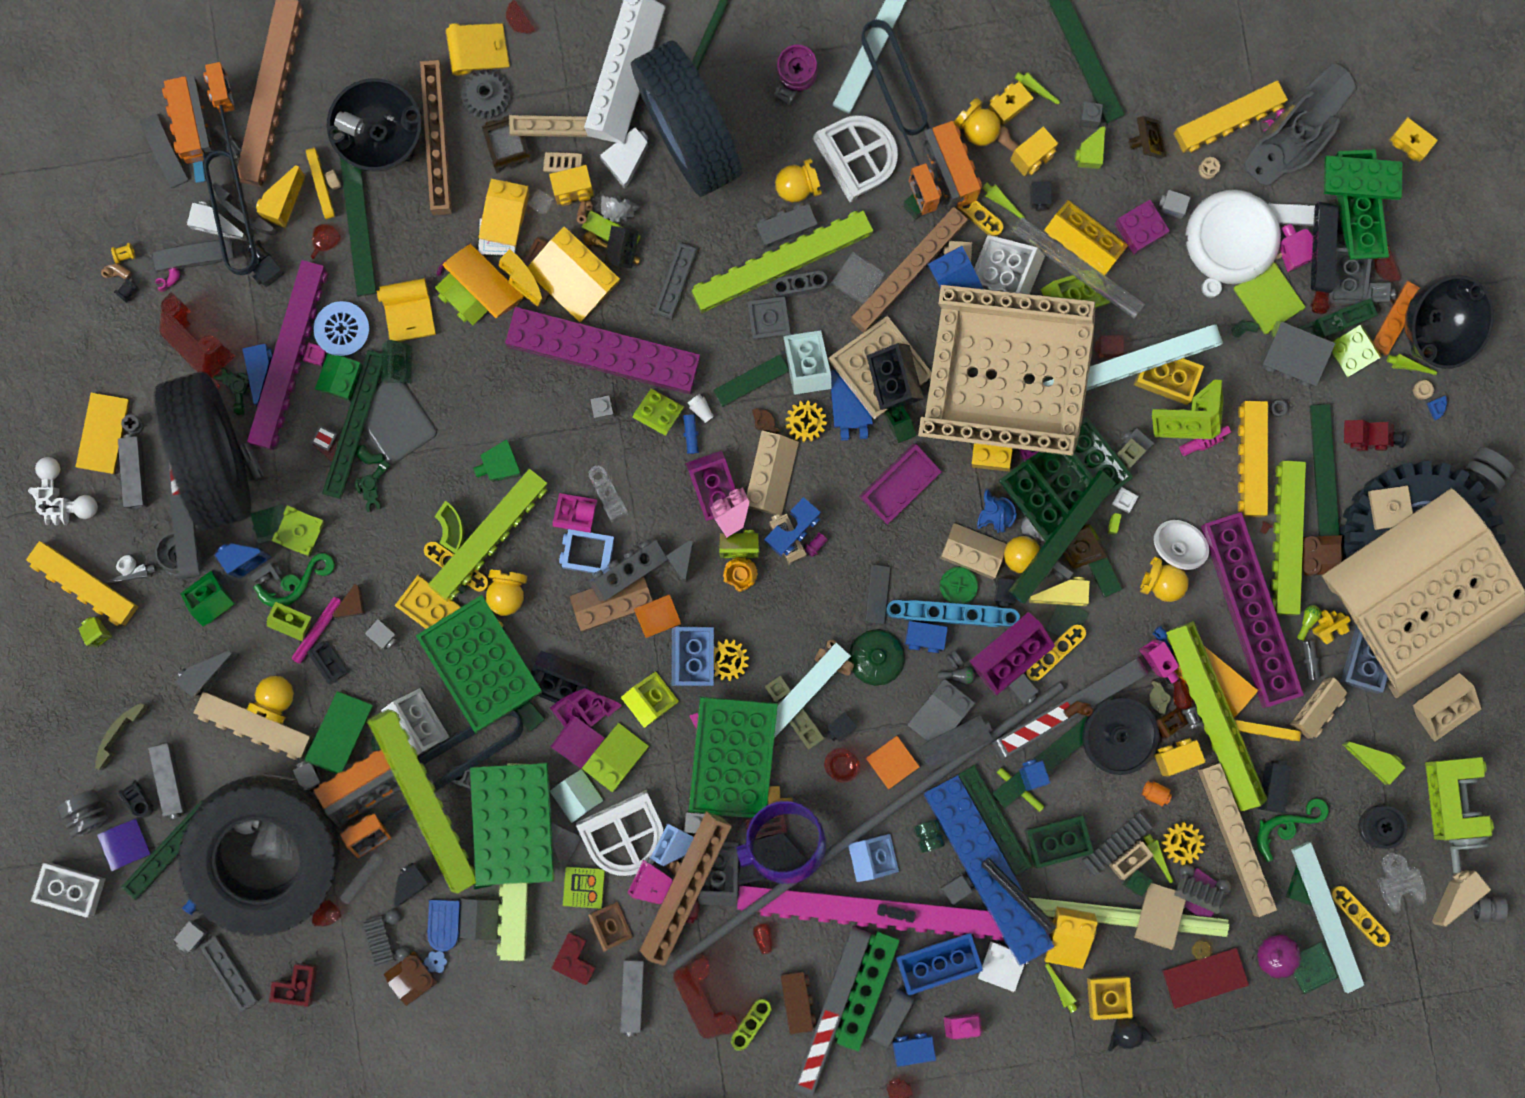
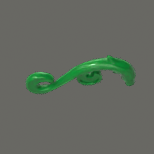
[253,553,335,607]
[1257,798,1329,862]

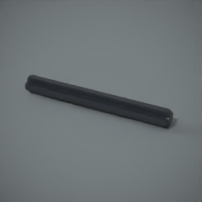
[981,858,1057,934]

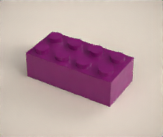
[970,612,1055,695]

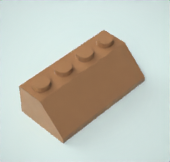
[570,576,652,633]

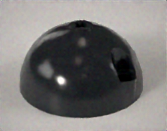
[327,78,422,172]
[1405,275,1494,369]

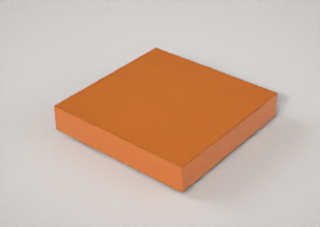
[634,595,681,638]
[866,736,919,790]

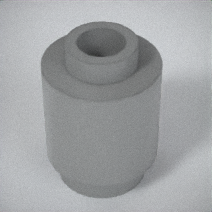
[334,112,365,137]

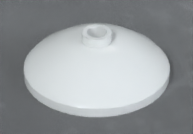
[1154,520,1209,570]

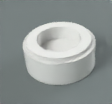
[1202,278,1222,298]
[116,555,136,575]

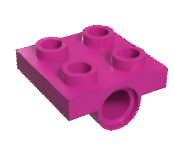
[552,493,597,533]

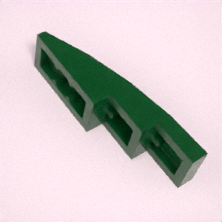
[1298,298,1378,338]

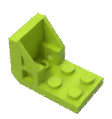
[1152,380,1224,439]

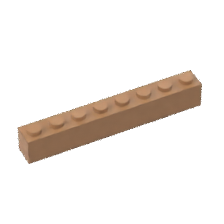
[420,60,452,215]
[851,207,968,333]
[640,812,731,966]

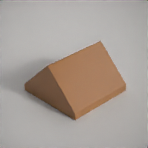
[588,902,633,951]

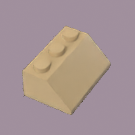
[940,523,1007,580]
[1413,673,1481,741]
[1290,677,1347,739]

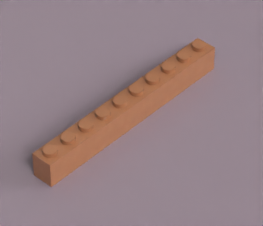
[238,0,304,187]

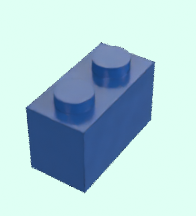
[905,621,947,654]
[1019,759,1050,791]
[892,1032,936,1067]

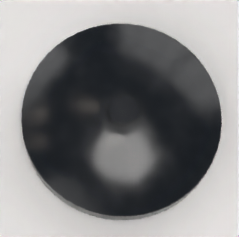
[1082,697,1159,775]

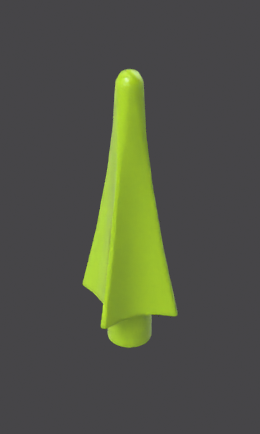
[1015,72,1060,104]
[982,183,1025,220]
[1387,353,1437,375]
[1143,834,1173,883]
[1045,963,1077,1013]

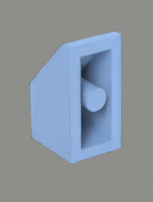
[650,824,694,866]

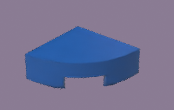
[1427,395,1447,421]

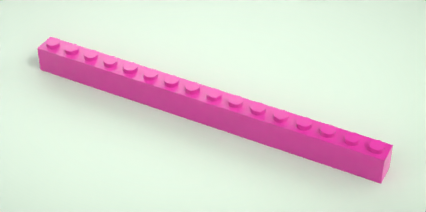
[737,885,1050,940]

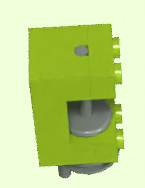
[1425,757,1494,873]

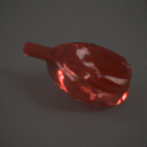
[310,224,340,259]
[312,898,341,926]

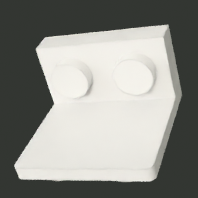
[978,942,1028,992]

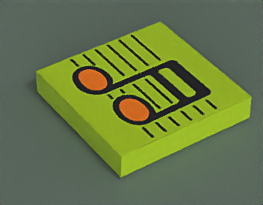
[563,867,605,909]

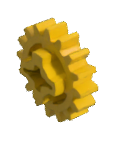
[785,400,827,443]
[714,639,749,681]
[1161,822,1205,865]

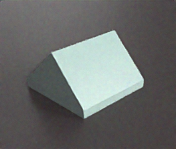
[550,769,603,823]

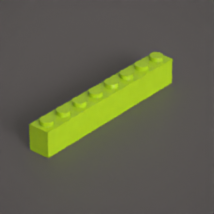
[1271,461,1306,616]
[428,469,548,602]

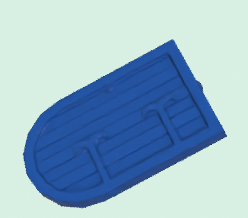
[427,900,460,952]

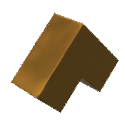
[768,786,793,805]

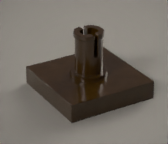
[1129,116,1167,159]
[1063,523,1108,569]

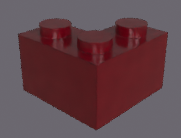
[1344,420,1394,452]
[551,932,596,985]
[269,963,318,1007]

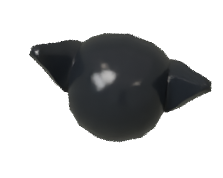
[1108,1016,1157,1052]

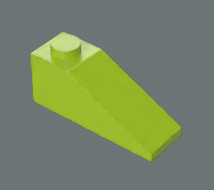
[1342,742,1405,785]

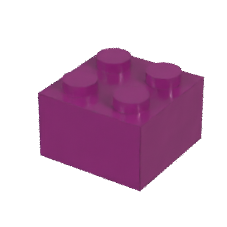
[1114,200,1170,255]

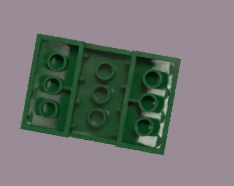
[999,417,1133,542]

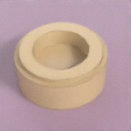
[1413,380,1434,400]

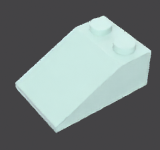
[783,330,831,395]

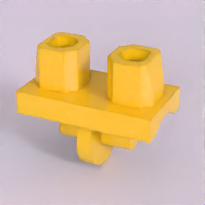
[1311,610,1351,644]

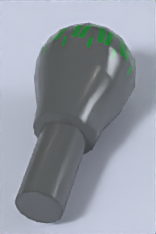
[938,667,976,684]

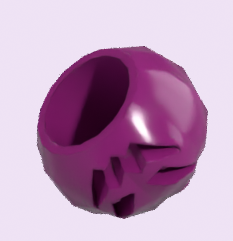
[1257,935,1301,979]

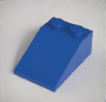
[927,246,984,290]

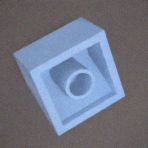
[849,834,899,882]

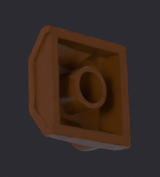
[1302,535,1343,576]
[383,951,438,1006]

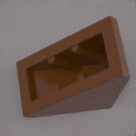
[332,584,365,619]
[1156,707,1188,738]

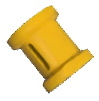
[111,242,136,264]

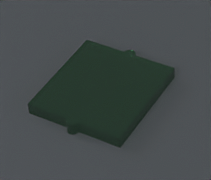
[251,504,285,544]
[1046,604,1089,643]

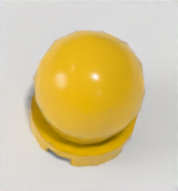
[954,97,1001,146]
[775,158,822,203]
[1004,536,1041,573]
[1140,556,1188,602]
[486,570,527,616]
[247,676,294,724]

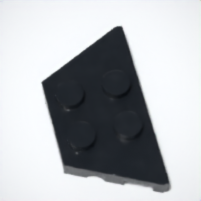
[737,833,808,886]

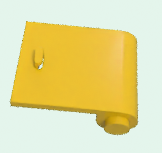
[446,23,509,76]
[377,278,436,343]

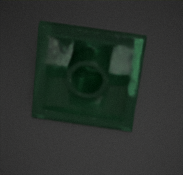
[381,340,412,384]

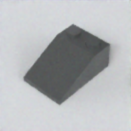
[1328,242,1372,304]
[175,651,240,699]
[907,679,975,742]
[697,842,738,906]

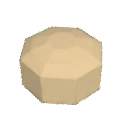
[325,170,341,190]

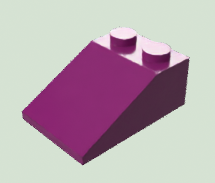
[686,450,735,521]

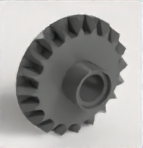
[461,70,510,118]

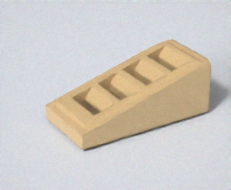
[543,152,583,173]

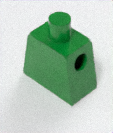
[473,440,522,482]

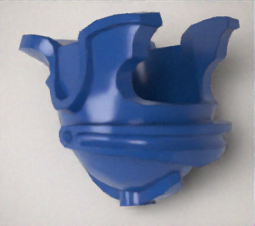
[977,488,1017,533]

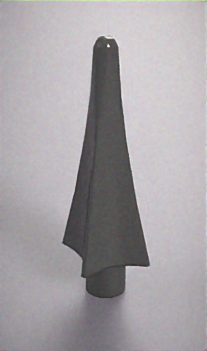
[105,564,157,585]

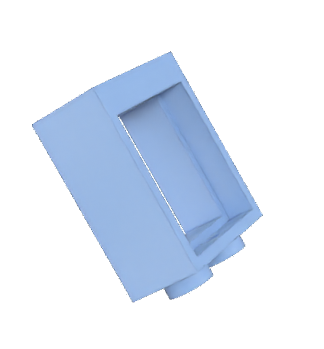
[559,529,615,574]

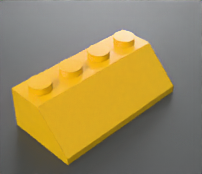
[1044,200,1128,276]

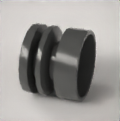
[155,532,203,579]
[57,789,109,838]

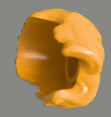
[723,557,758,592]

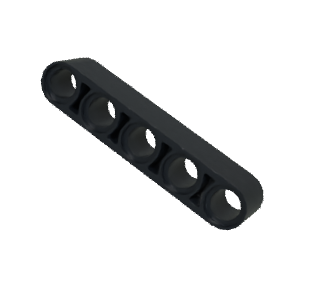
[1310,201,1338,293]

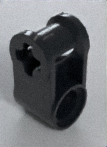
[118,780,153,817]

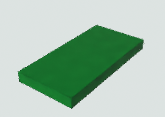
[305,692,373,774]

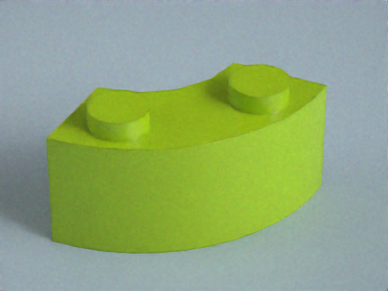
[435,273,488,325]
[435,500,465,553]

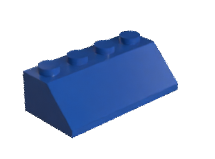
[896,933,983,995]

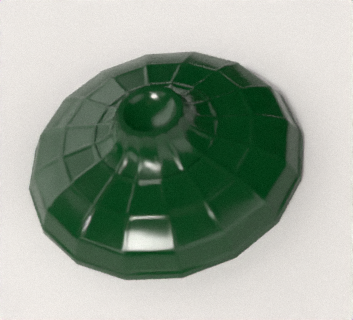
[849,629,905,686]

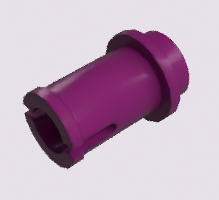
[804,532,828,557]

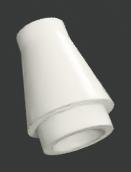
[688,394,714,423]

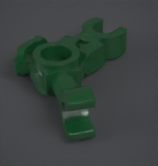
[213,366,249,415]
[355,460,391,512]

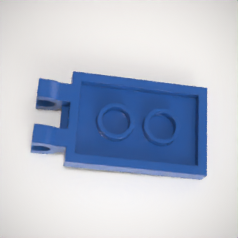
[830,370,872,441]

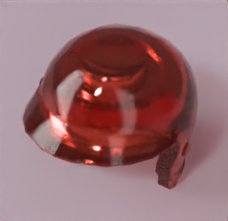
[824,748,860,783]

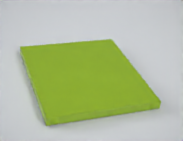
[1233,262,1306,335]

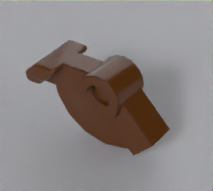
[752,408,779,434]

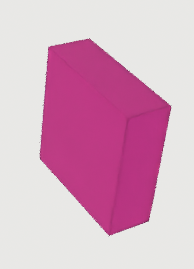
[303,343,327,367]

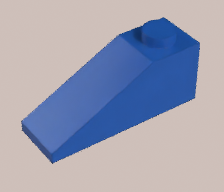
[243,344,273,407]

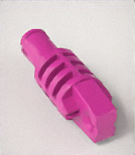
[1179,426,1231,456]

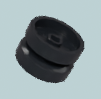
[1358,806,1408,849]

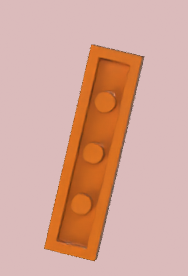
[1372,281,1420,356]

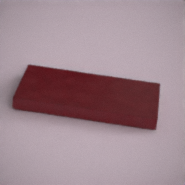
[1162,947,1249,1009]

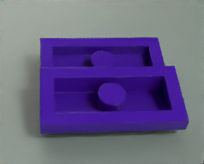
[97,819,150,871]

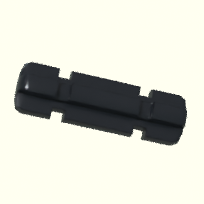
[877,904,916,923]

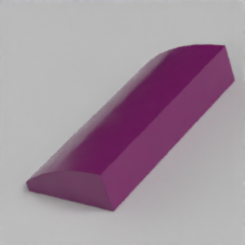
[859,444,941,525]

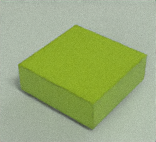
[1107,513,1121,535]

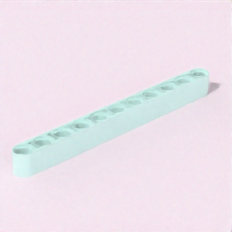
[1043,325,1223,390]

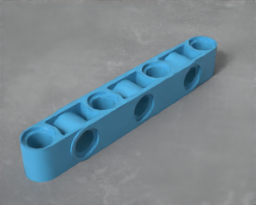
[886,600,1020,627]

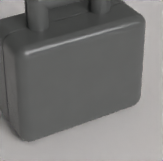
[364,374,437,465]

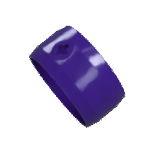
[736,801,826,884]

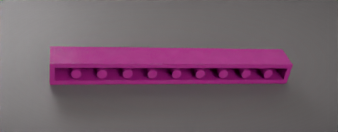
[247,260,328,451]

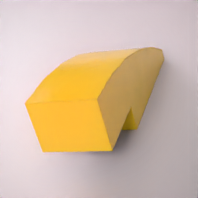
[499,249,542,307]

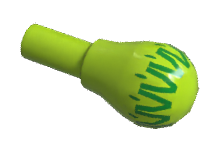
[1297,605,1321,641]

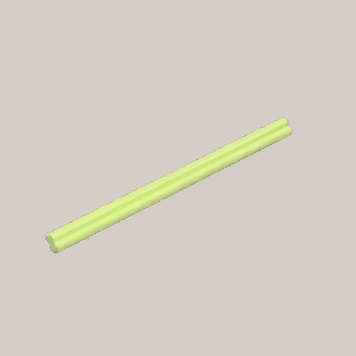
[1029,897,1229,937]

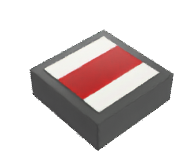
[311,426,338,452]

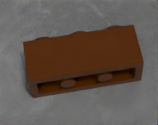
[780,971,816,1035]

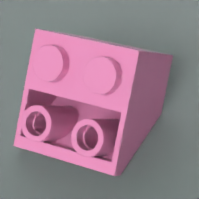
[710,487,750,537]

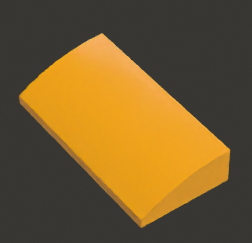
[443,244,524,318]
[1174,646,1258,718]

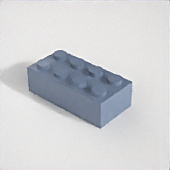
[1340,625,1388,694]

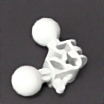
[28,457,98,525]

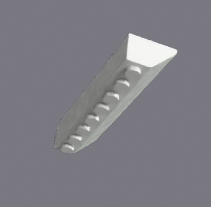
[584,0,665,144]

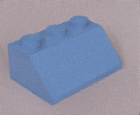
[672,627,714,686]

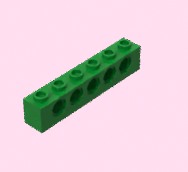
[834,931,900,1052]

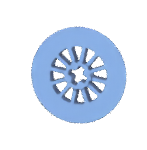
[314,301,369,356]

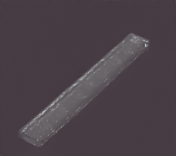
[1011,217,1145,318]

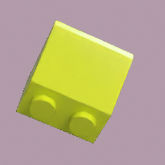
[621,671,679,728]

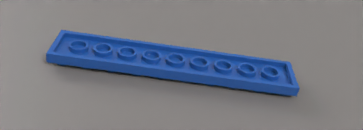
[923,775,1054,967]

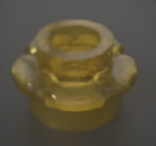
[1192,941,1211,960]

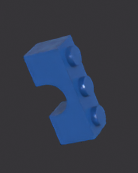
[764,497,821,557]

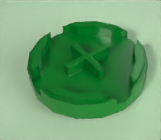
[940,567,978,604]

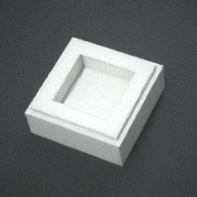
[1112,487,1138,514]

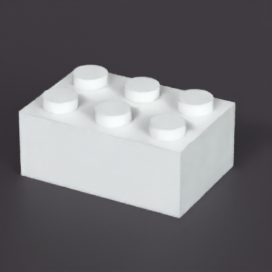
[31,863,106,918]

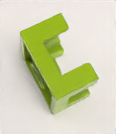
[272,505,325,557]

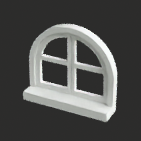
[813,116,898,203]
[576,790,663,876]

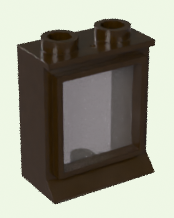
[481,115,532,173]

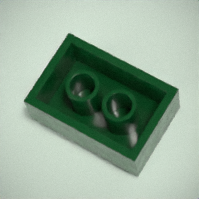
[1024,815,1094,869]

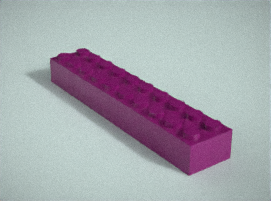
[505,307,700,395]
[1201,512,1304,708]

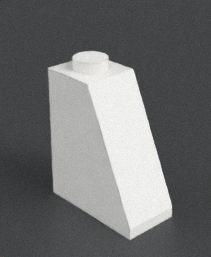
[600,127,648,189]

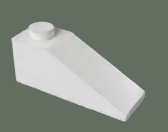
[187,202,247,241]

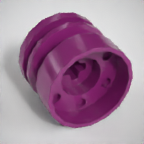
[777,45,818,91]

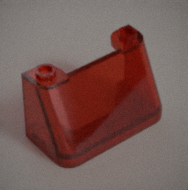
[159,292,235,378]
[673,953,739,1039]

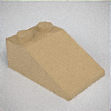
[1432,870,1491,927]

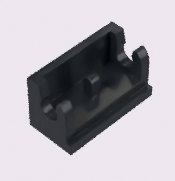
[604,225,639,269]
[307,641,349,685]

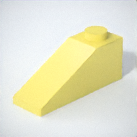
[1029,577,1090,606]

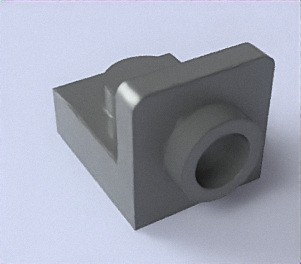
[1367,283,1397,305]
[1044,562,1073,581]
[250,563,283,584]

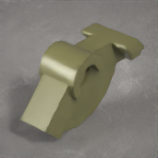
[1149,680,1170,714]

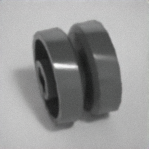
[1464,447,1515,494]

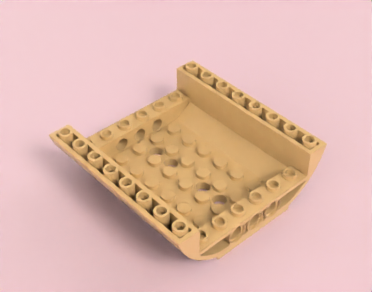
[918,285,1095,455]
[1322,488,1525,698]

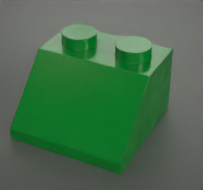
[315,354,363,402]
[180,571,234,627]

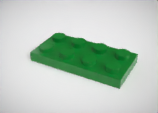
[1324,156,1402,200]

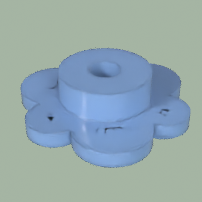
[424,951,447,973]

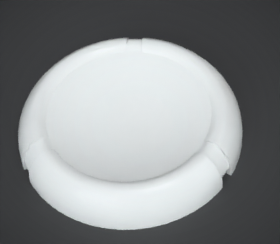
[1186,190,1281,284]

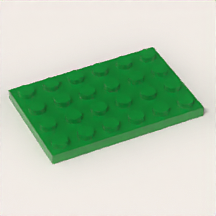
[416,595,542,733]
[688,696,778,818]
[470,763,554,885]

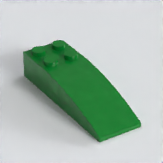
[1335,149,1389,260]

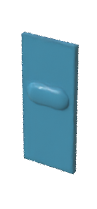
[193,161,205,183]

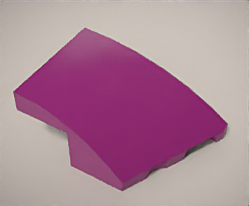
[550,688,622,727]

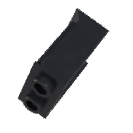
[1258,760,1293,814]

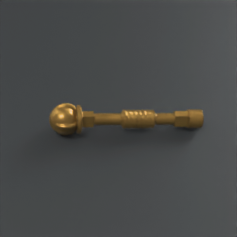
[583,231,641,265]

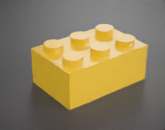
[1134,358,1204,405]

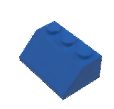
[215,544,272,579]

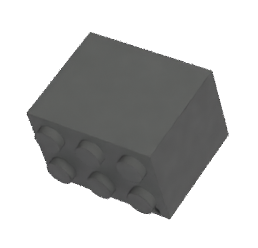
[1258,321,1335,388]

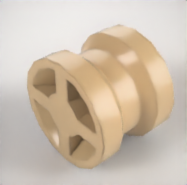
[1198,157,1220,179]

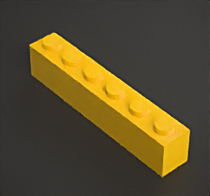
[1174,80,1288,153]
[1238,401,1268,517]
[26,541,139,626]

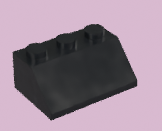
[867,343,923,410]
[531,650,595,703]

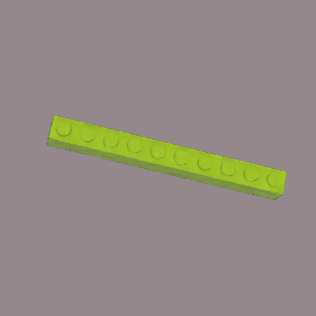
[691,211,873,314]
[1166,621,1267,812]
[367,709,476,894]

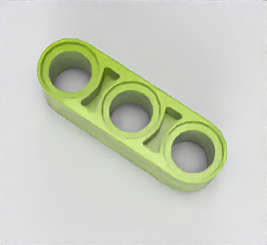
[731,998,771,1050]

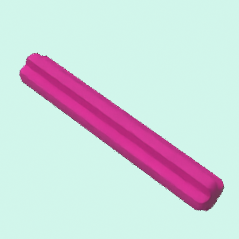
[292,597,342,664]

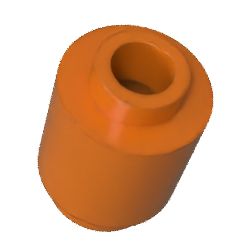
[1141,781,1172,806]

